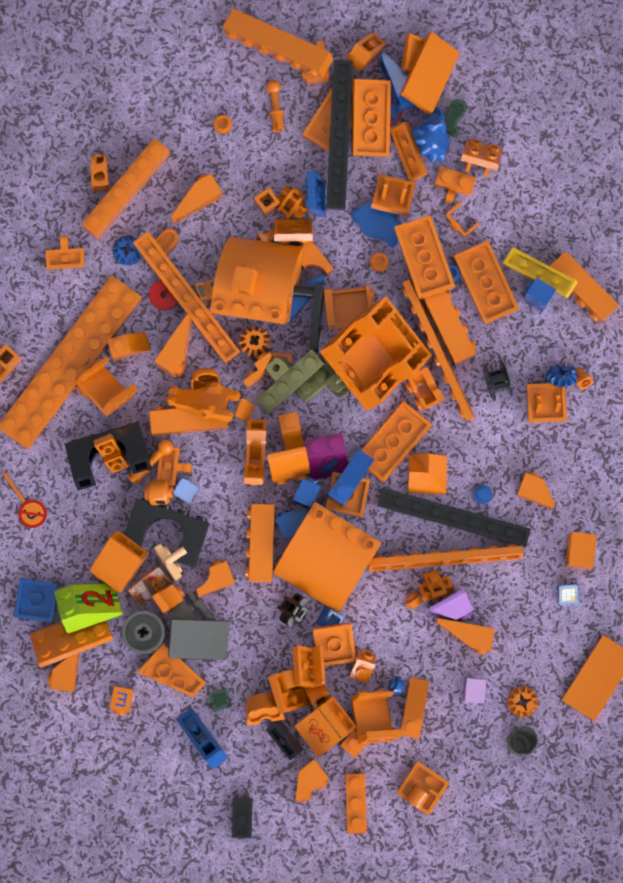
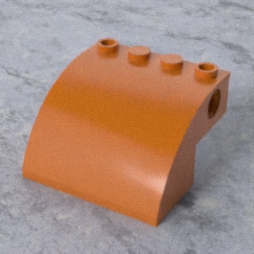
[210,236,304,324]
[320,296,432,411]
[273,502,381,614]

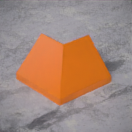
[408,453,447,494]

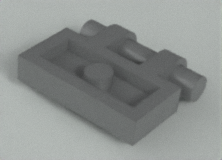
[169,593,216,620]

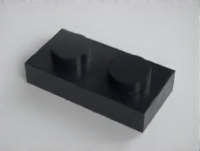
[266,720,304,760]
[232,798,253,838]

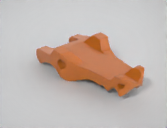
[166,382,240,422]

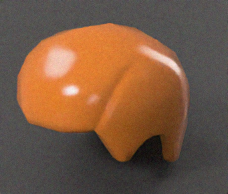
[191,368,220,390]

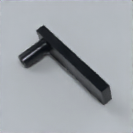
[293,283,325,354]

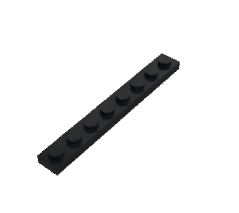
[326,60,353,210]
[377,487,531,548]

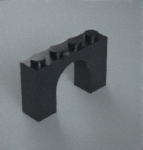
[64,422,152,491]
[124,497,210,568]

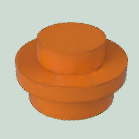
[213,115,232,134]
[370,253,389,272]
[404,592,423,609]

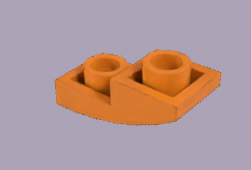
[243,352,275,388]
[94,434,129,474]

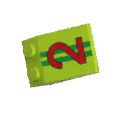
[54,584,123,634]

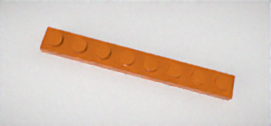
[133,232,241,364]
[402,280,475,421]
[368,544,524,572]

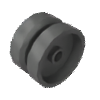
[122,611,166,654]

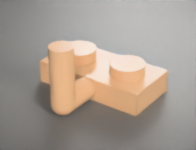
[154,544,187,582]

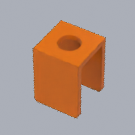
[565,532,597,570]

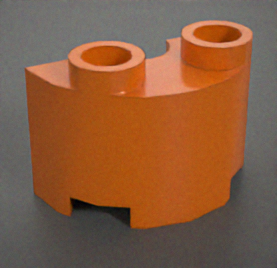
[405,367,445,411]
[244,692,285,726]

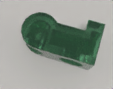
[444,99,467,138]

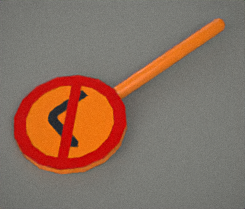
[3,472,47,528]

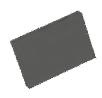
[168,618,229,660]

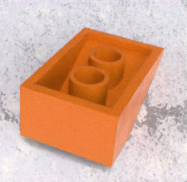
[154,314,192,379]
[267,447,310,486]

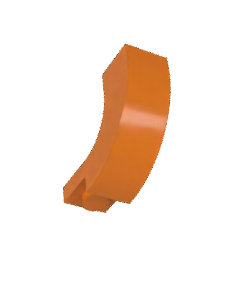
[244,419,267,485]

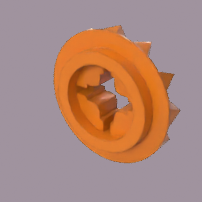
[507,686,538,718]

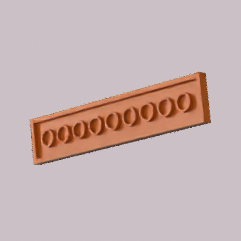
[0,275,142,450]

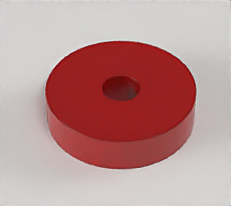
[149,280,178,311]

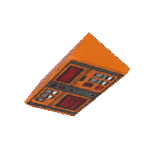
[128,567,171,606]

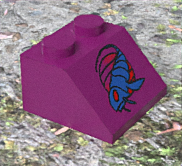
[305,433,348,479]

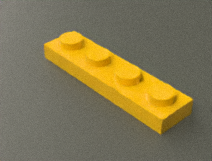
[503,247,578,299]

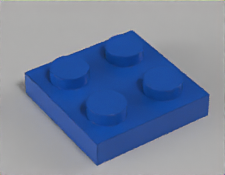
[305,171,326,217]
[14,579,59,622]

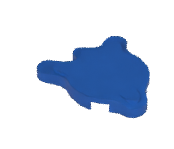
[351,201,402,247]

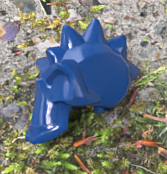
[412,107,450,163]

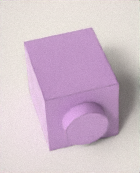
[463,675,486,703]

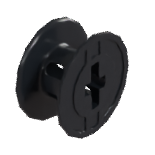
[482,360,513,401]

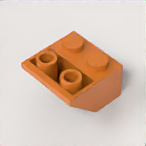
[295,759,329,803]

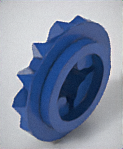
[112,235,142,265]
[546,364,577,387]

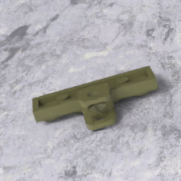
[256,349,325,414]
[295,361,350,404]

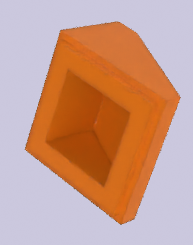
[235,398,255,422]

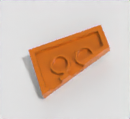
[137,644,206,697]

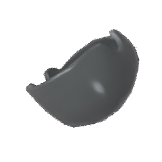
[507,726,538,757]

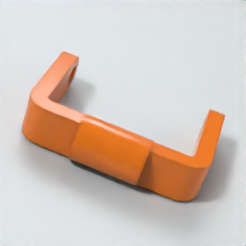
[446,202,480,237]

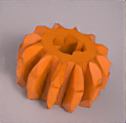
[238,325,271,358]

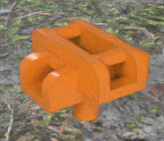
[277,186,308,220]
[418,570,454,602]

